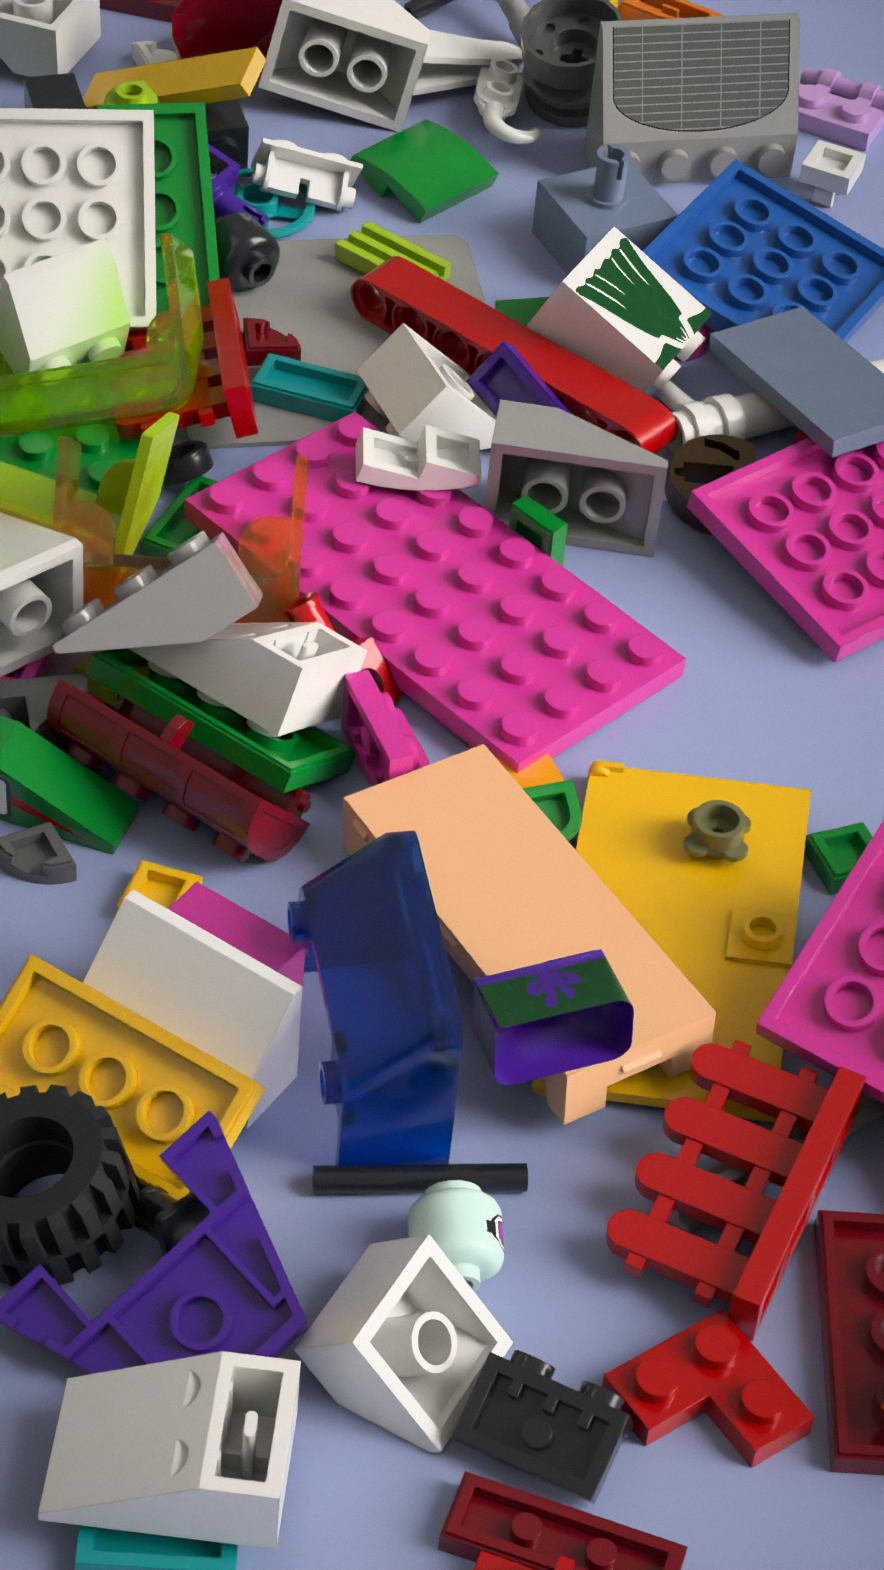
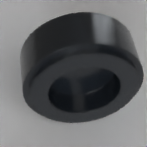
[162,440,214,486]

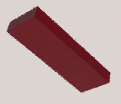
[438,1471,688,1570]

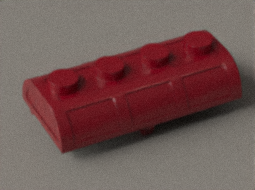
[47,679,311,863]

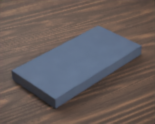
[709,306,884,457]

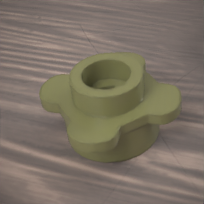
[684,800,751,862]

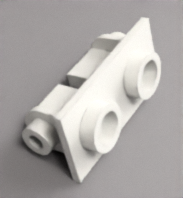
[251,138,363,211]

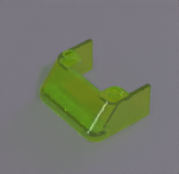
[0,233,204,437]

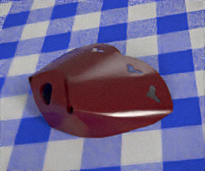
[172,0,282,79]

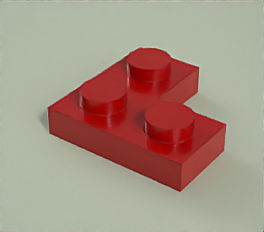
[602,1309,815,1468]

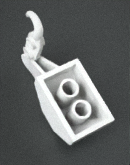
[258,0,540,144]

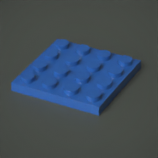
[642,159,884,343]

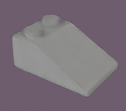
[485,399,669,557]

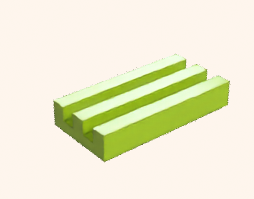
[335,221,451,281]

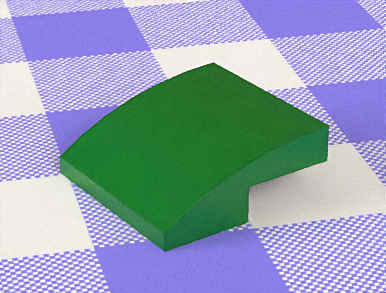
[350,119,499,223]

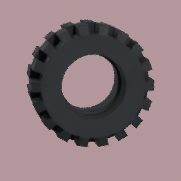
[0,1084,139,1286]

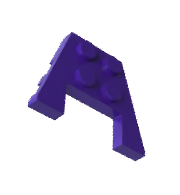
[0,1111,309,1374]

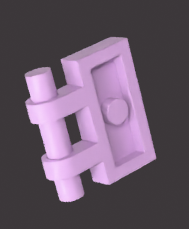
[798,66,884,151]

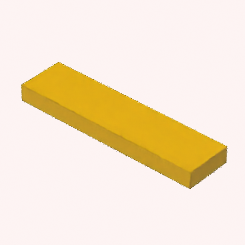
[83,47,266,109]

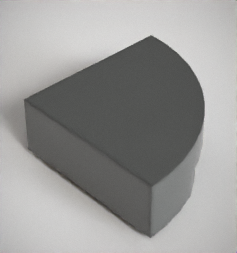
[0,821,77,885]

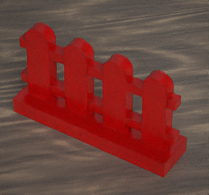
[110,277,259,439]
[606,1039,866,1341]

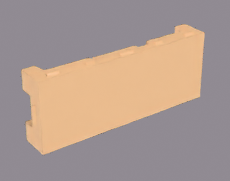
[343,744,716,1125]

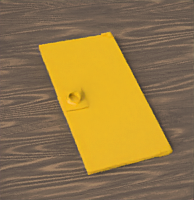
[531,760,811,1123]

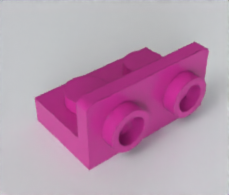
[341,669,431,787]

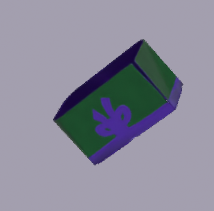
[473,949,634,1085]

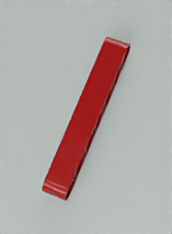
[350,256,677,454]

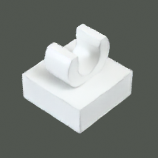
[799,140,866,208]

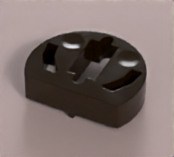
[665,434,756,536]

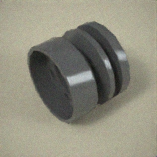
[521,0,623,127]

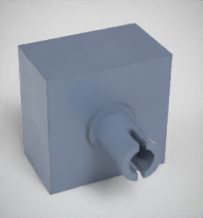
[532,144,678,275]

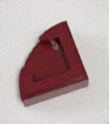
[243,317,301,366]

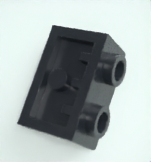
[451,1350,635,1505]

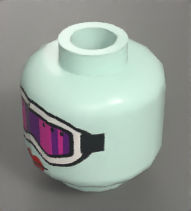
[407,1180,504,1292]

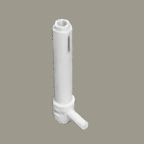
[655,358,884,455]

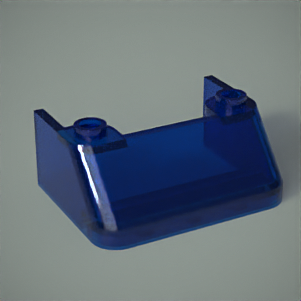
[287,830,463,1165]

